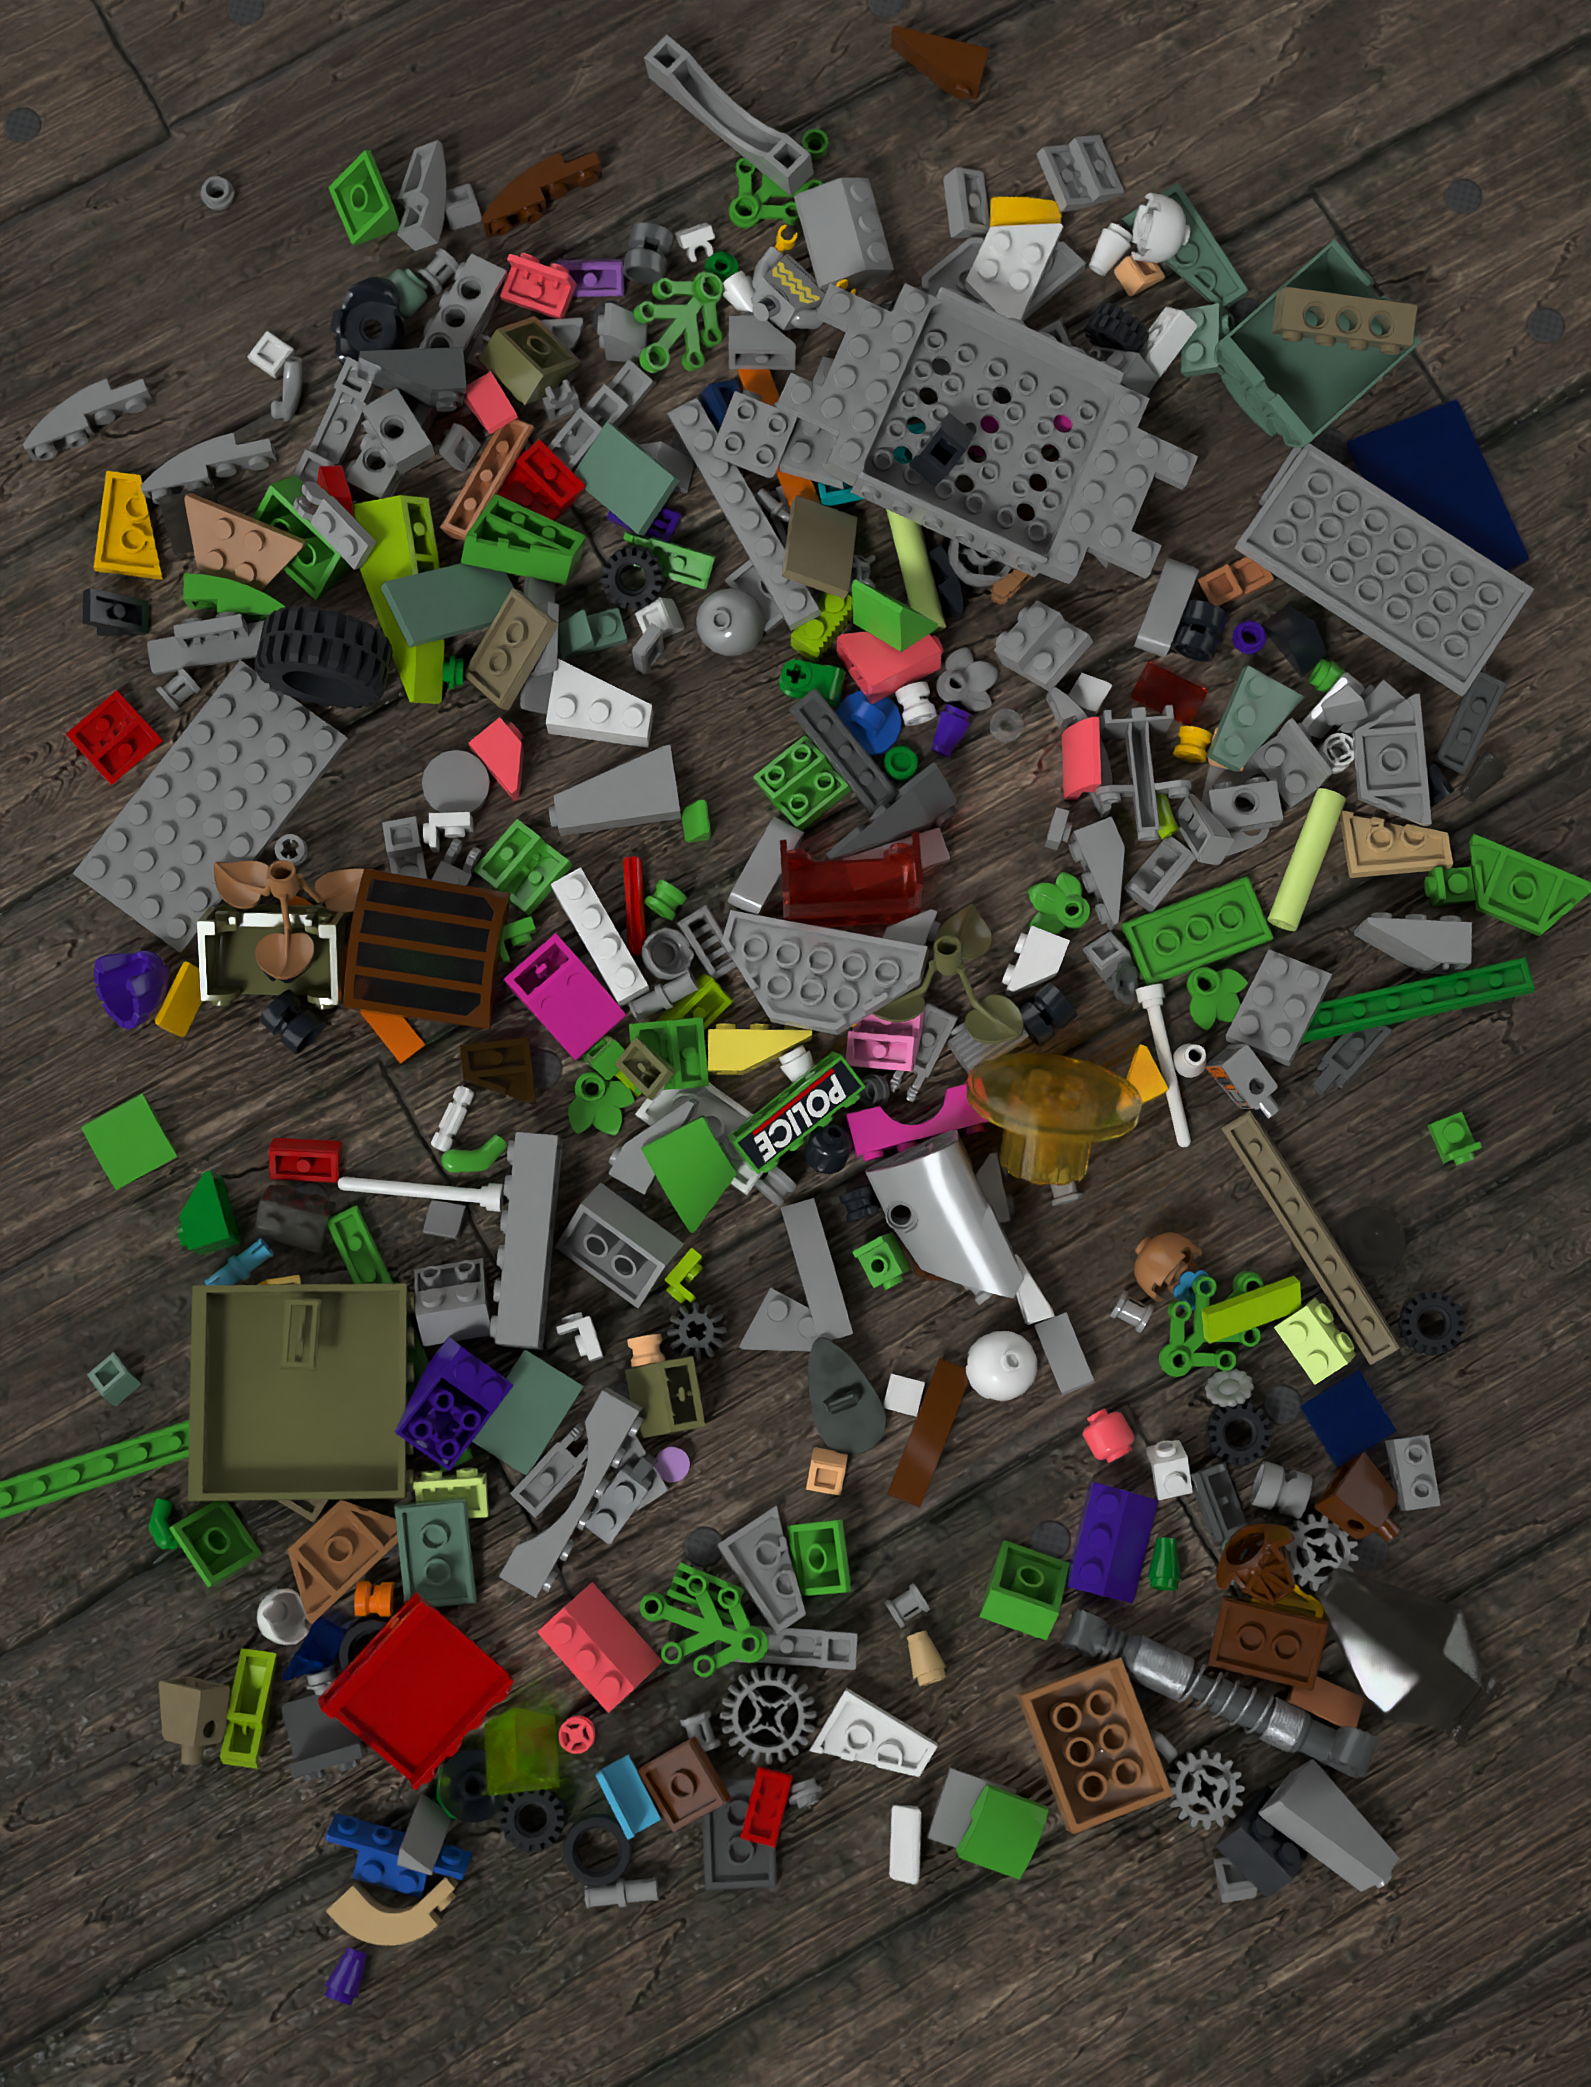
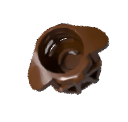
[1216,1524,1295,1605]

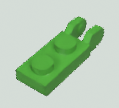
[623,531,716,589]

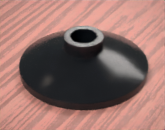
[438,1750,510,1823]

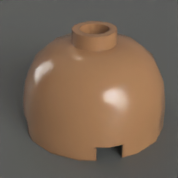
[1134,1232,1202,1302]

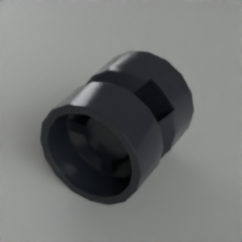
[1172,600,1229,662]
[1018,983,1078,1048]
[259,989,326,1055]

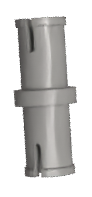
[629,971,699,1022]
[585,1877,659,1908]

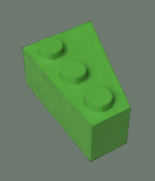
[461,494,586,585]

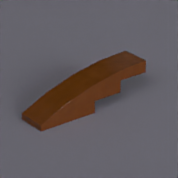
[887,1358,969,1508]

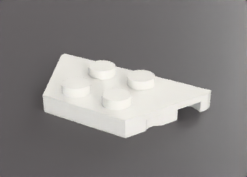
[965,223,1063,321]

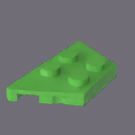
[1469,834,1591,936]

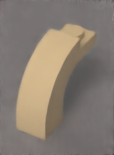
[326,1876,459,1946]

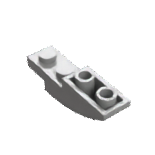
[23,378,154,461]
[141,433,277,504]

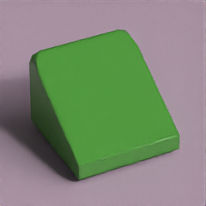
[681,799,711,843]
[583,1034,625,1080]

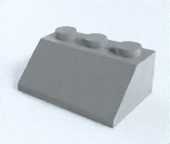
[794,178,894,289]
[555,1182,684,1308]

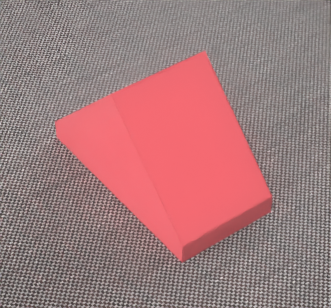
[463,371,518,434]

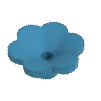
[1173,1270,1215,1310]

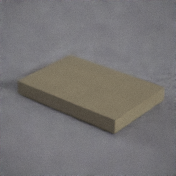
[782,495,858,599]
[463,588,559,711]

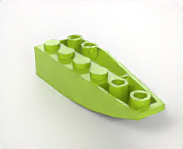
[352,495,444,704]

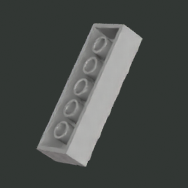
[490,1132,563,1350]

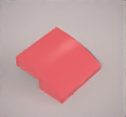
[1062,717,1101,800]

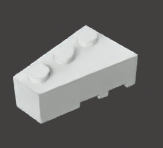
[546,658,654,748]

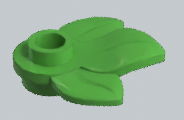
[1028,872,1091,935]
[1187,967,1248,1030]
[568,1072,635,1135]

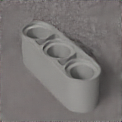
[1134,558,1199,658]
[727,817,804,915]

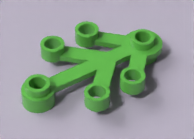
[729,129,828,228]
[634,272,723,373]
[1159,1271,1264,1377]
[640,1574,769,1677]

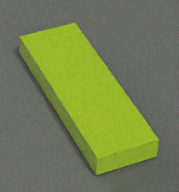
[1201,1276,1302,1343]

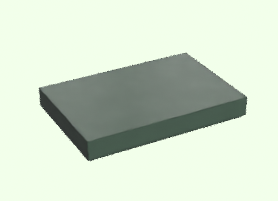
[574,422,680,536]
[472,1349,584,1476]
[394,1497,477,1607]

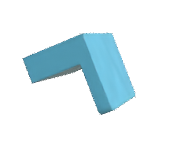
[595,1754,662,1840]

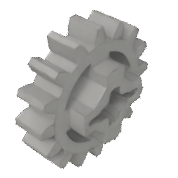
[1285,1514,1358,1591]
[1167,1749,1245,1830]

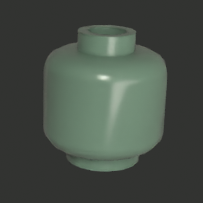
[386,268,428,319]

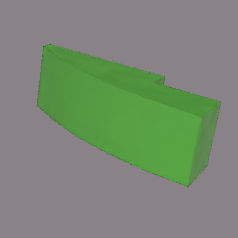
[183,573,285,622]

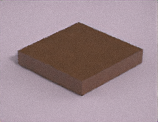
[637,1736,732,1832]

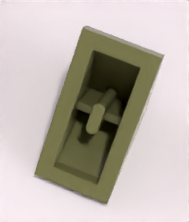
[615,1037,678,1101]

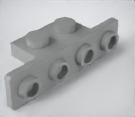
[520,577,559,714]
[147,612,264,675]

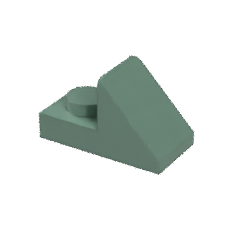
[558,608,628,660]

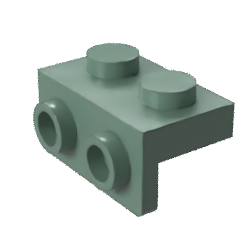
[1181,303,1235,378]

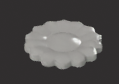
[1205,1368,1254,1407]

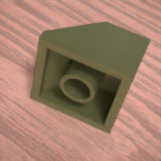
[479,316,581,405]

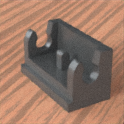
[1190,1462,1248,1542]

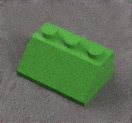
[253,475,351,600]

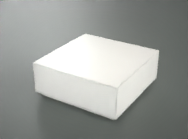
[247,331,295,379]
[883,1374,925,1417]

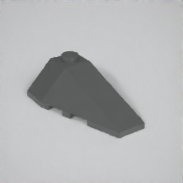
[825,762,958,866]

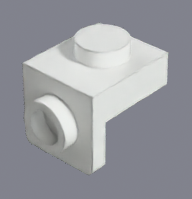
[1146,1440,1193,1500]

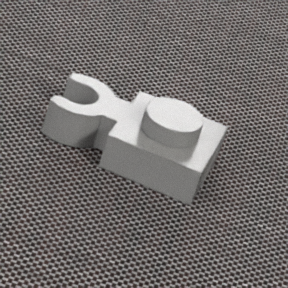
[542,380,580,422]

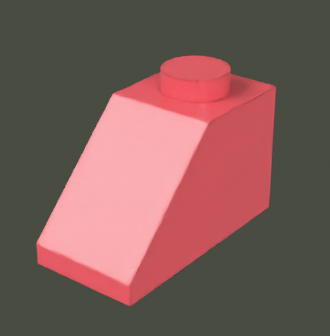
[468,717,524,802]

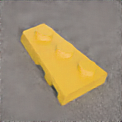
[94,471,163,580]

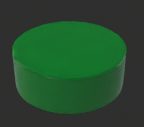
[884,746,918,781]

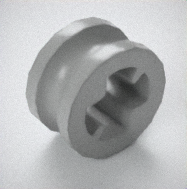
[275,834,308,866]

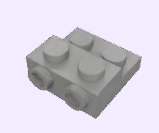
[994,601,1093,692]

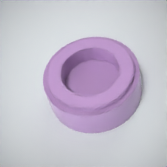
[655,1447,690,1482]

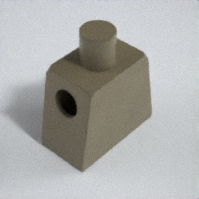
[159,1677,230,1765]

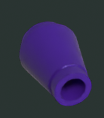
[931,705,971,758]
[325,1947,367,2006]

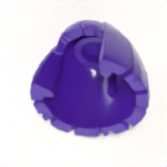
[94,951,171,1029]

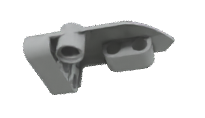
[865,1130,1024,1298]

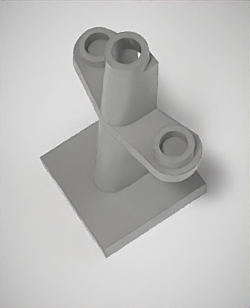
[1095,705,1192,841]

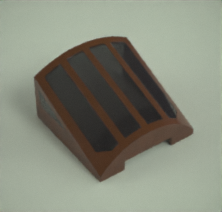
[343,869,511,1029]

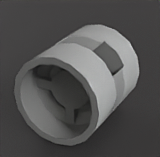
[1250,1461,1312,1519]

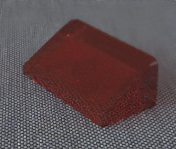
[1131,661,1208,726]

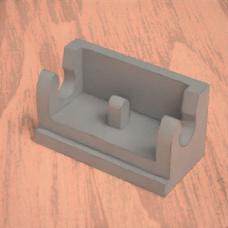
[1122,836,1196,913]

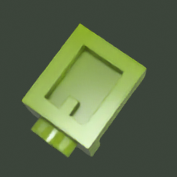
[664,1248,703,1304]

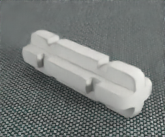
[431,1086,475,1152]

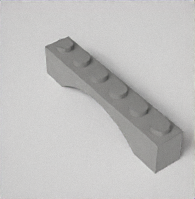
[644,34,814,196]
[499,1387,644,1598]

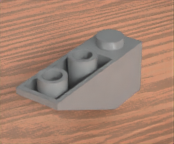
[1068,816,1125,931]

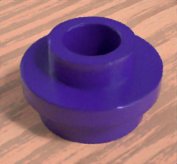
[1232,621,1266,655]

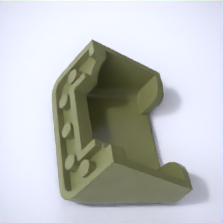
[197,903,346,1009]

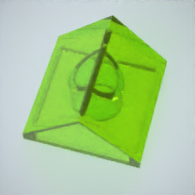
[484,1707,560,1796]

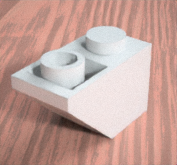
[1002,926,1070,997]

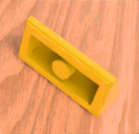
[155,961,202,1037]

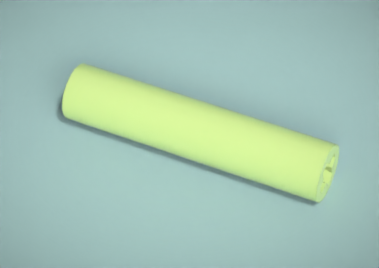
[886,509,946,634]
[1267,788,1346,931]

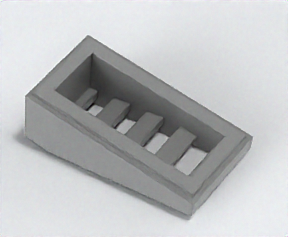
[1174,794,1234,865]
[675,905,737,980]

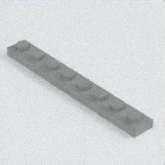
[667,397,821,631]

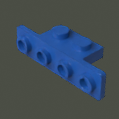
[325,1814,472,1898]

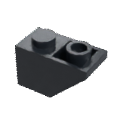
[909,413,975,487]

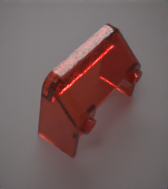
[780,832,923,928]

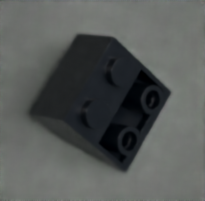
[1215,1785,1309,1898]

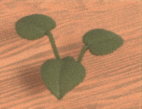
[872,904,1024,1044]

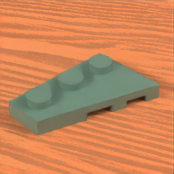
[1206,666,1304,772]

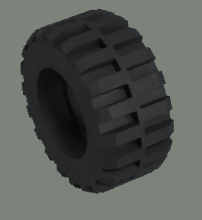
[254,606,393,709]

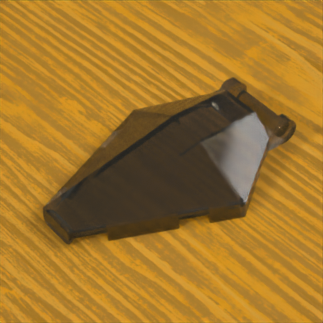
[1316,1568,1505,1745]

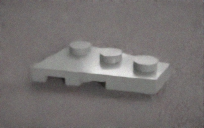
[717,1506,806,1635]

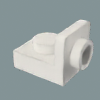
[423,812,473,853]
[556,1312,604,1362]

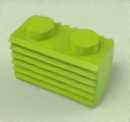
[790,592,853,663]

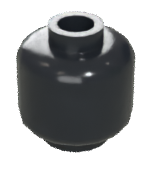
[804,1123,853,1174]

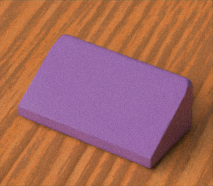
[556,259,624,297]

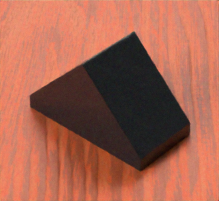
[1261,605,1329,678]

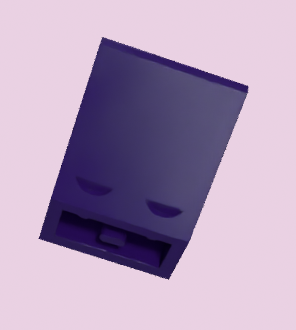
[395,1337,514,1471]

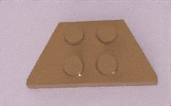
[184,493,308,592]
[287,1499,398,1625]

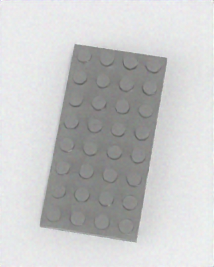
[1234,443,1534,697]
[73,660,349,955]

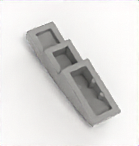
[548,360,656,472]
[780,1198,853,1340]

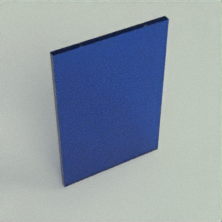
[1347,399,1530,571]

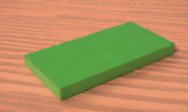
[1121,876,1274,986]

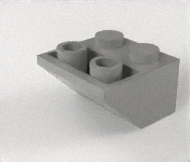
[414,1258,492,1346]

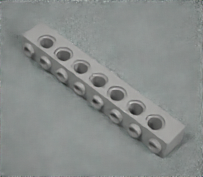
[345,253,508,501]

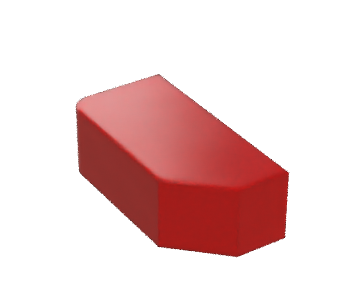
[317,466,353,517]

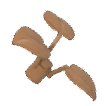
[214,860,375,980]

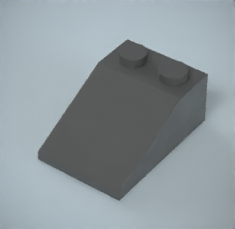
[357,347,466,412]

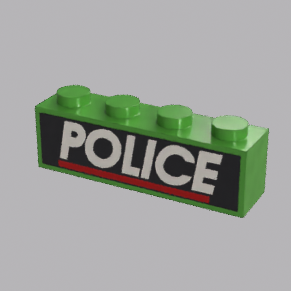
[726,1051,866,1174]

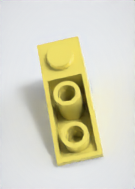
[708,1023,812,1075]

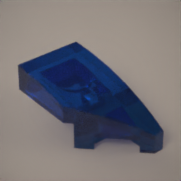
[282,1616,348,1681]

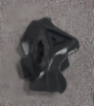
[330,276,405,366]

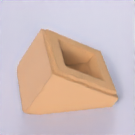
[1114,255,1165,297]
[806,1447,848,1496]

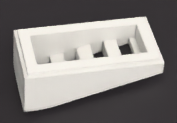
[1015,1254,1055,1325]

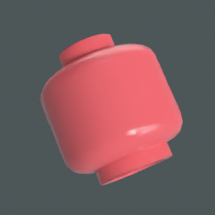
[1083,1408,1135,1464]

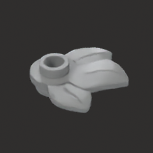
[936,648,999,711]

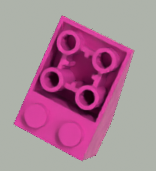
[504,933,627,1061]

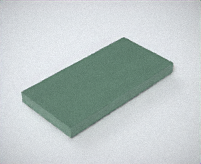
[381,563,513,647]

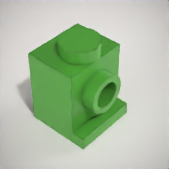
[852,1233,911,1290]

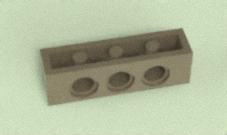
[1272,287,1417,355]

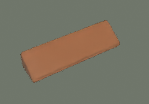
[441,419,534,541]

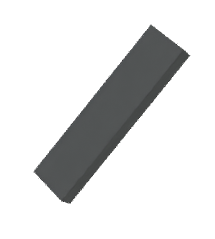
[788,688,899,815]

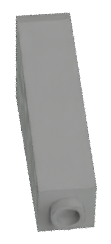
[549,745,681,836]
[1259,1759,1400,1892]

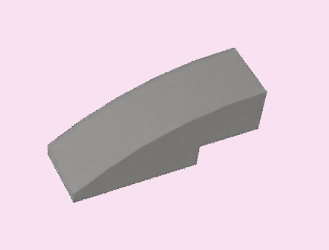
[397,140,446,251]

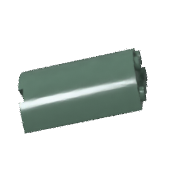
[1214,239,1421,448]

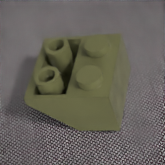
[625,1356,706,1439]

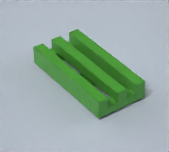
[667,1562,745,1623]

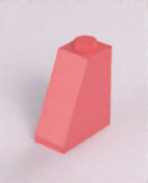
[837,632,943,704]

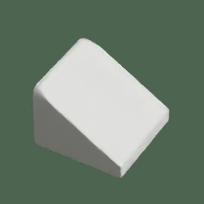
[635,598,685,638]
[1068,673,1112,717]

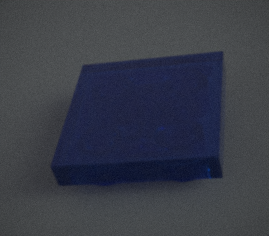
[1298,1370,1397,1467]

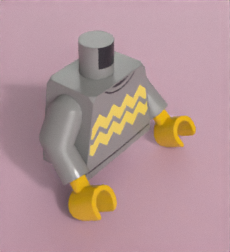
[751,225,856,331]

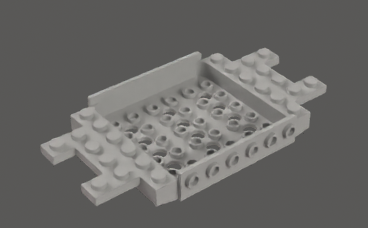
[776,283,1198,584]

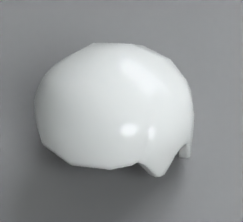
[257,1588,309,1645]

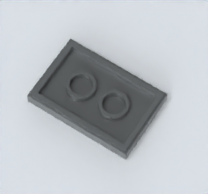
[703,1776,777,1890]

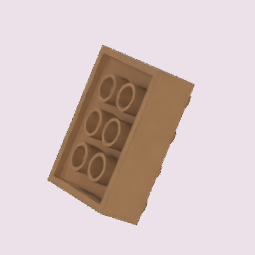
[1016,1657,1173,1834]

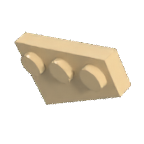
[1340,810,1453,878]

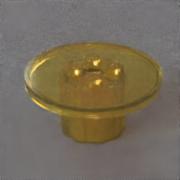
[966,1053,1142,1186]

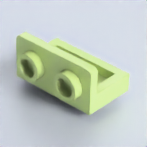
[1274,1298,1356,1385]
[413,1468,489,1518]

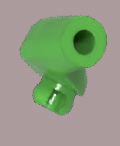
[441,1134,508,1172]

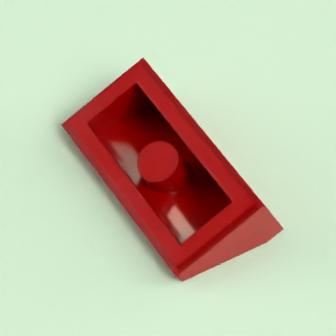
[269,1138,342,1183]

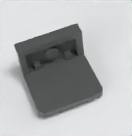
[282,1694,368,1782]

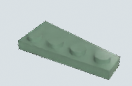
[1122,183,1248,309]

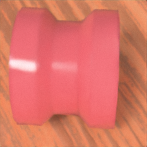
[559,1715,596,1754]

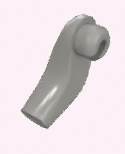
[271,357,302,422]

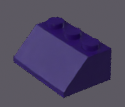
[1065,1482,1158,1604]

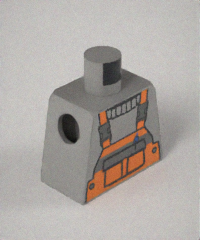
[1205,1044,1280,1121]

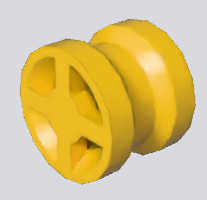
[1173,726,1212,763]

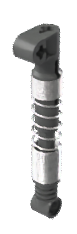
[1062,1610,1379,1778]

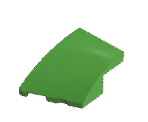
[641,1115,738,1233]

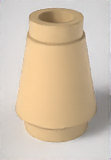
[907,1630,947,1687]

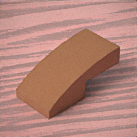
[1198,557,1275,607]

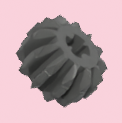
[667,1302,727,1362]

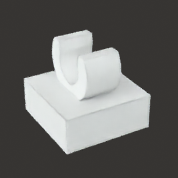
[675,222,715,262]

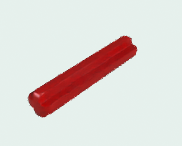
[623,856,646,957]

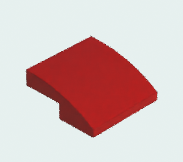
[497,439,586,521]
[65,690,163,785]

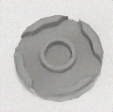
[422,750,491,815]

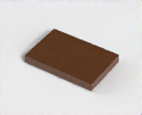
[1207,1594,1329,1691]

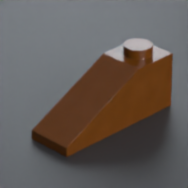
[890,25,989,100]

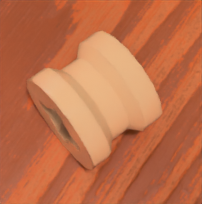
[627,1334,666,1368]

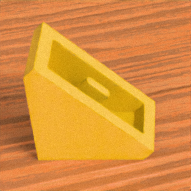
[1115,1044,1169,1115]

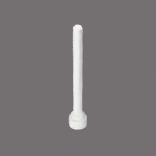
[1136,984,1191,1147]
[338,1177,504,1212]

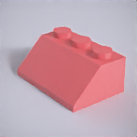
[537,1582,663,1713]

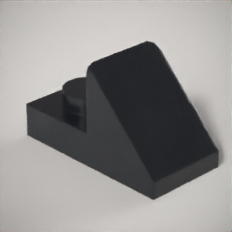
[82,588,148,636]

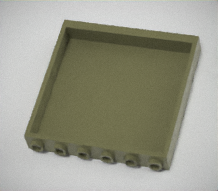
[188,1284,415,1502]

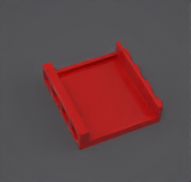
[317,1592,514,1790]

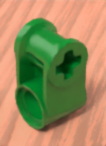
[779,659,846,707]

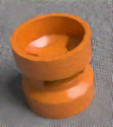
[354,1580,395,1617]

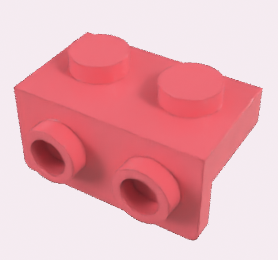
[500,253,577,319]

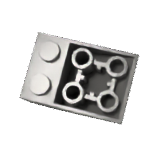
[1354,913,1472,975]

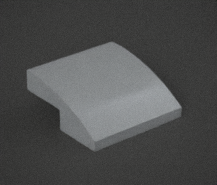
[1036,135,1125,212]
[927,1767,1016,1848]

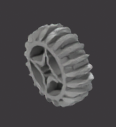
[720,1665,816,1765]

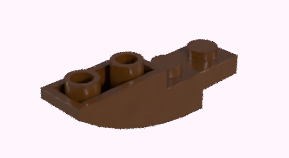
[481,151,602,238]

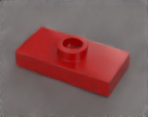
[740,1766,793,1848]

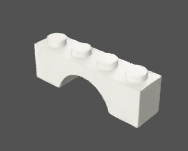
[551,867,650,1008]

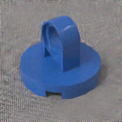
[836,690,901,756]

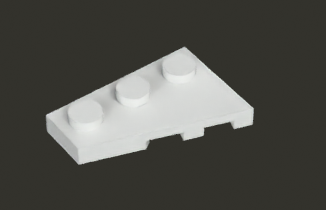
[809,1687,938,1777]

